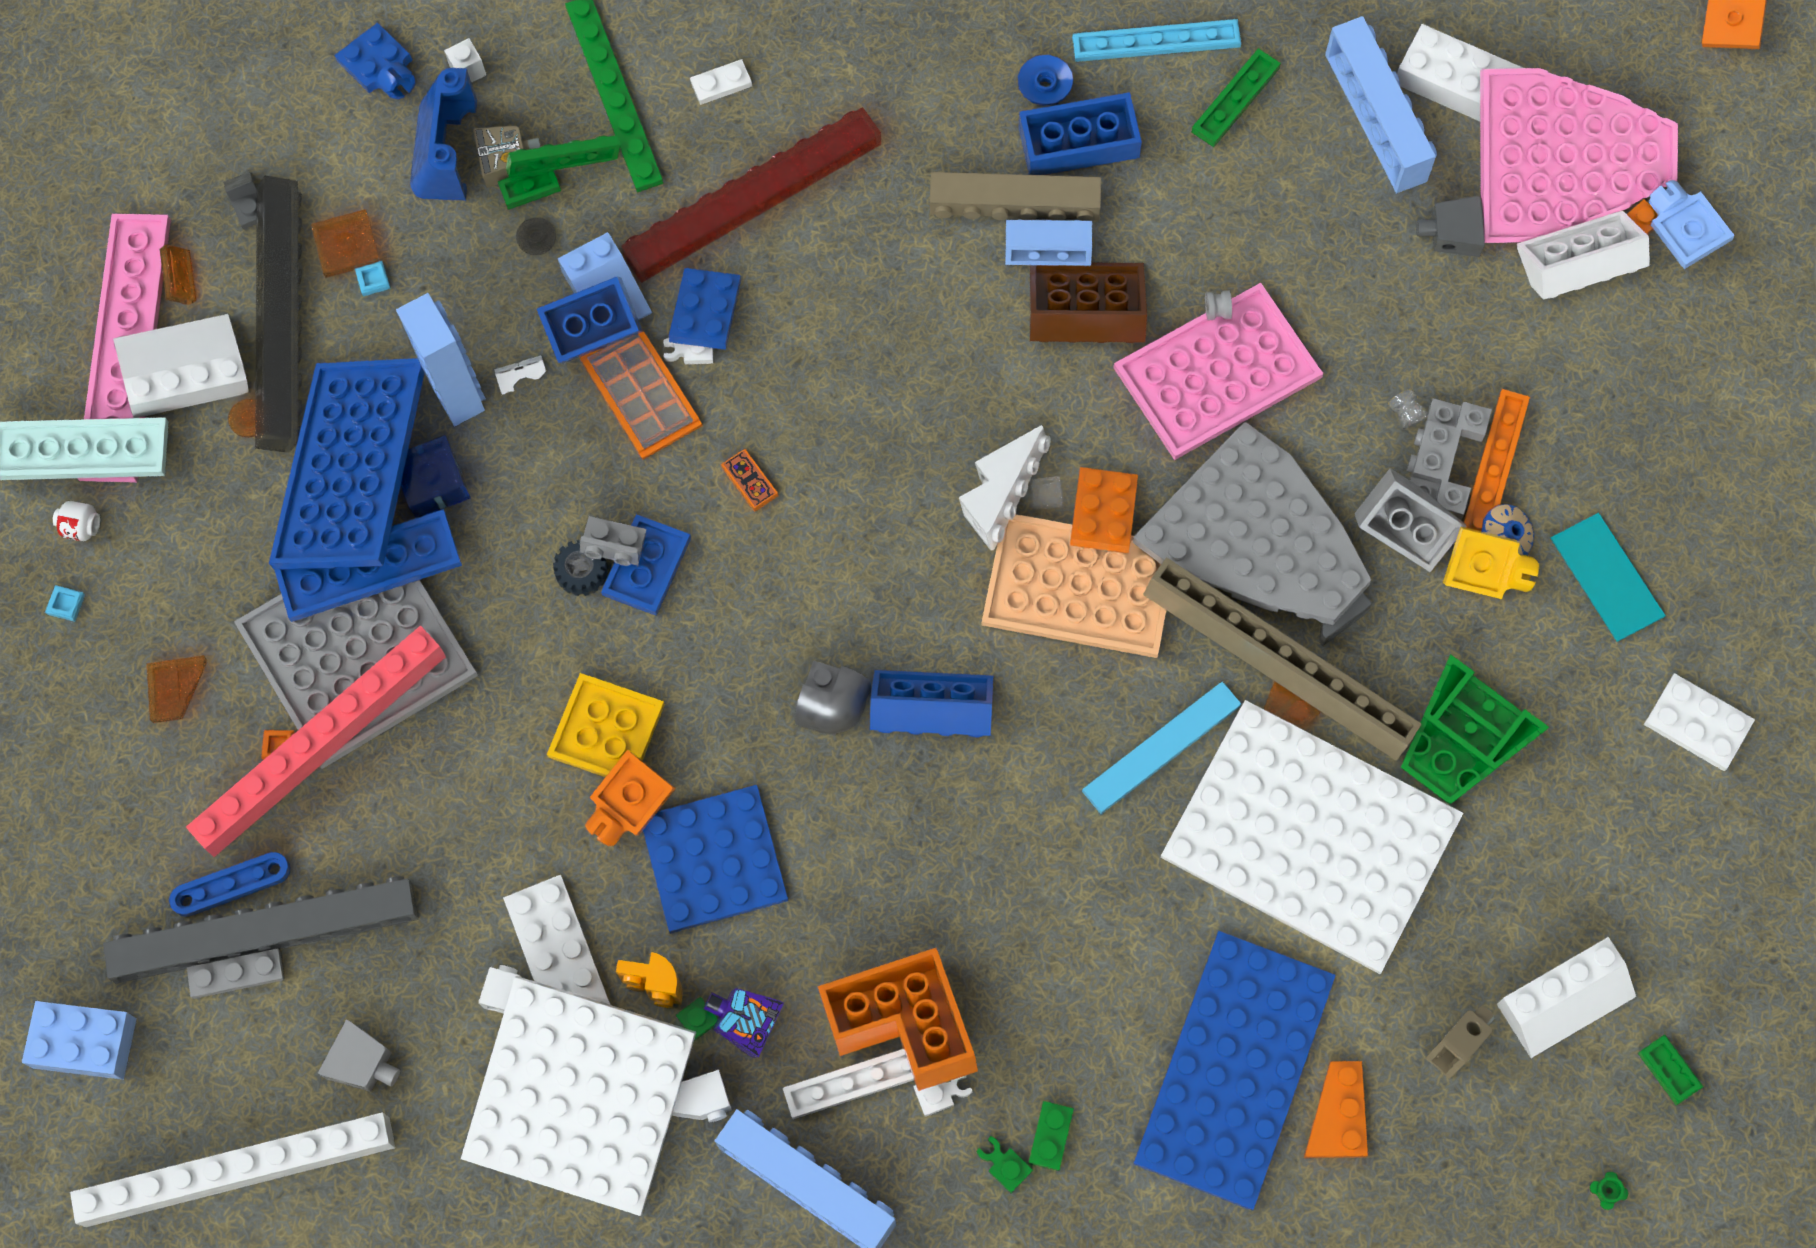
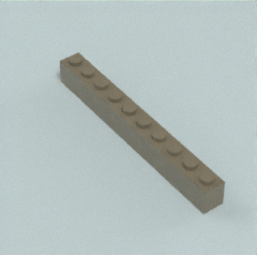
[1143,557,1421,760]

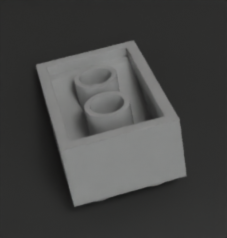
[1355,468,1467,572]

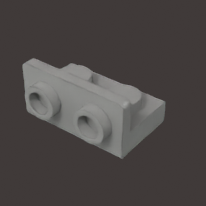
[580,516,646,566]

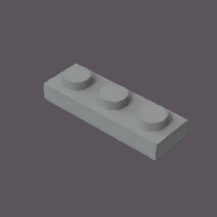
[187,949,285,999]

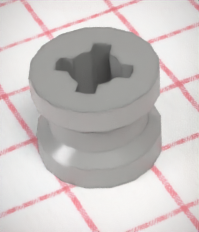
[1205,290,1232,321]

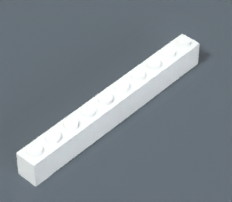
[70,1112,395,1227]

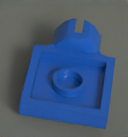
[334,23,415,99]

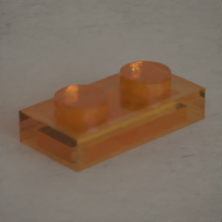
[159,244,197,305]

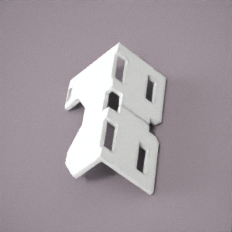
[494,355,546,395]

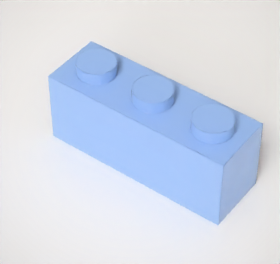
[1005,220,1092,266]

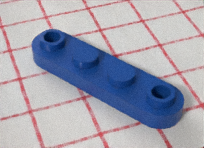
[169,852,290,917]

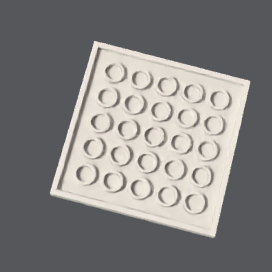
[461,976,696,1216]

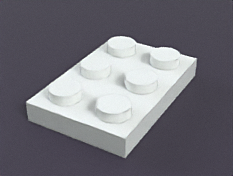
[1644,673,1755,771]

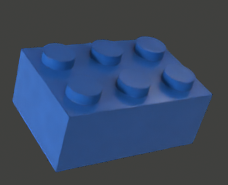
[537,276,643,364]

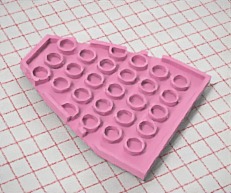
[1480,68,1678,243]

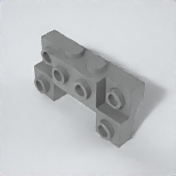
[1406,398,1492,520]

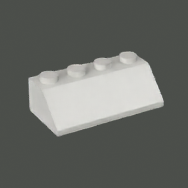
[1517,210,1650,300]
[1497,937,1636,1058]

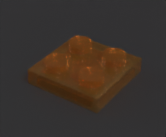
[311,209,380,278]

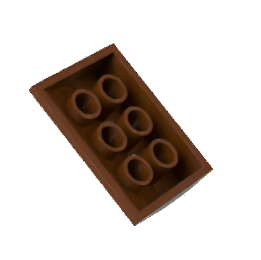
[1030,262,1147,343]

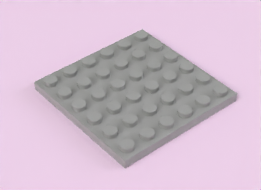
[234,580,478,769]

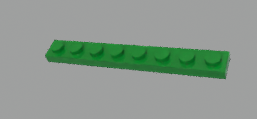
[565,0,663,193]

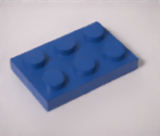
[669,268,741,350]
[601,514,691,616]

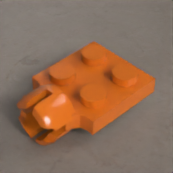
[585,750,676,846]

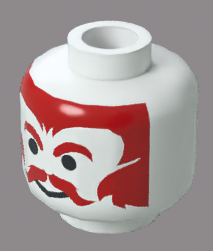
[53,501,100,541]

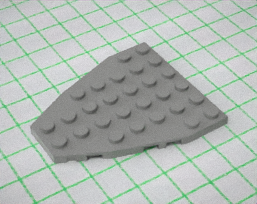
[1132,422,1371,625]

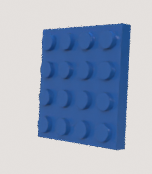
[643,785,788,934]

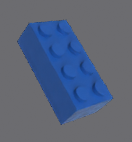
[1018,92,1142,175]

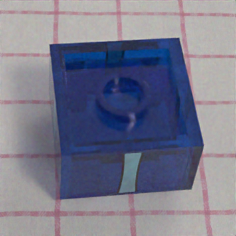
[401,435,471,518]

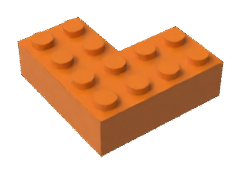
[818,948,978,1091]

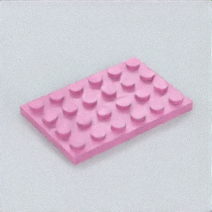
[1114,283,1323,460]

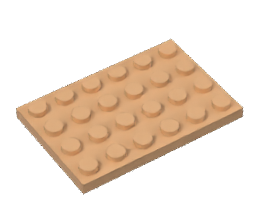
[981,514,1166,658]

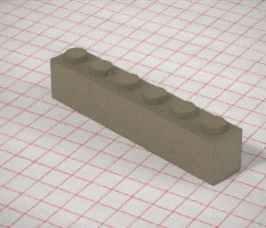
[930,172,1101,221]

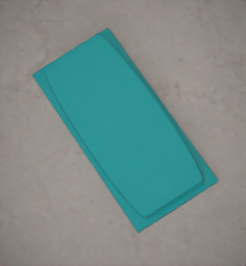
[1550,513,1666,642]

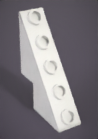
[959,425,1051,551]

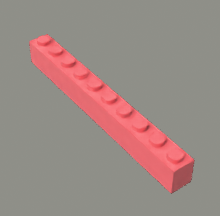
[186,625,446,857]

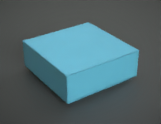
[355,261,391,297]
[45,585,85,622]

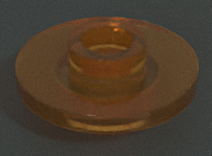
[228,399,269,438]

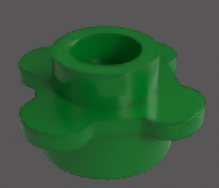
[1590,1172,1629,1210]

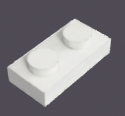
[690,59,752,105]

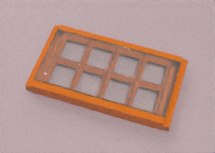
[580,329,703,460]

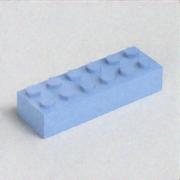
[1325,16,1437,194]
[396,293,486,427]
[715,1109,896,1248]

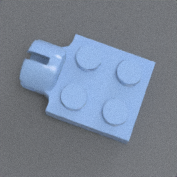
[1649,180,1734,269]

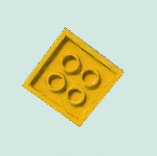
[547,673,665,777]

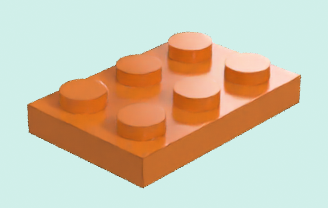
[1070,467,1138,553]

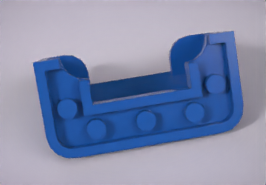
[410,68,477,201]

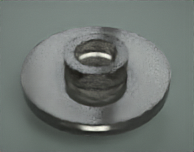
[516,218,556,255]

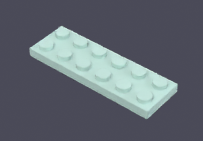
[0,418,169,480]

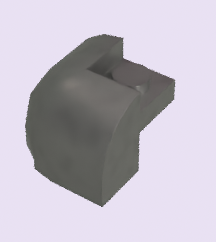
[795,660,871,735]

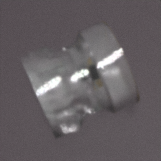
[1388,389,1428,429]

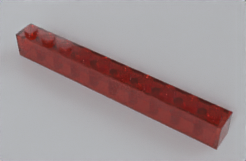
[621,107,881,283]

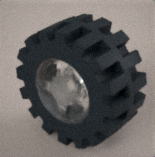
[553,540,608,596]

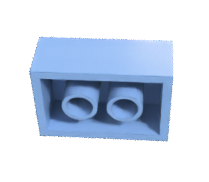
[22,1001,137,1080]

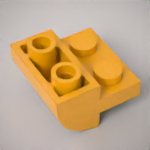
[616,952,683,1008]

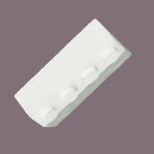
[113,314,249,418]

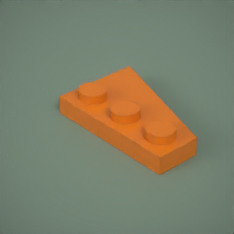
[1304,1061,1368,1158]

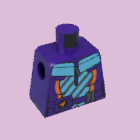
[704,988,784,1058]

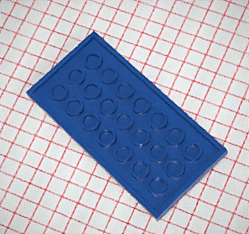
[269,358,425,569]
[1133,931,1336,1211]

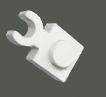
[664,338,713,364]
[913,1076,972,1117]

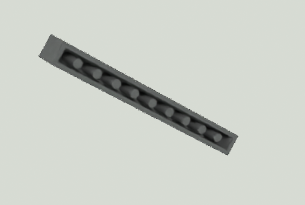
[103,876,419,984]

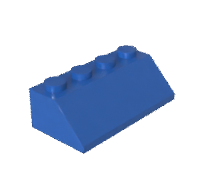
[870,670,993,738]

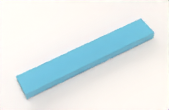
[1072,19,1241,62]
[1082,682,1241,814]

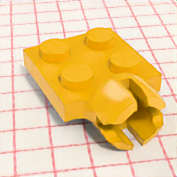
[1443,526,1539,599]

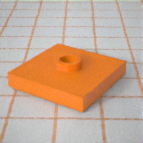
[1702,0,1767,49]

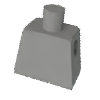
[318,1020,400,1092]

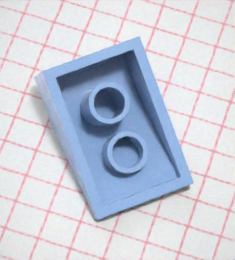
[558,232,652,320]

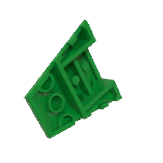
[1401,654,1549,805]

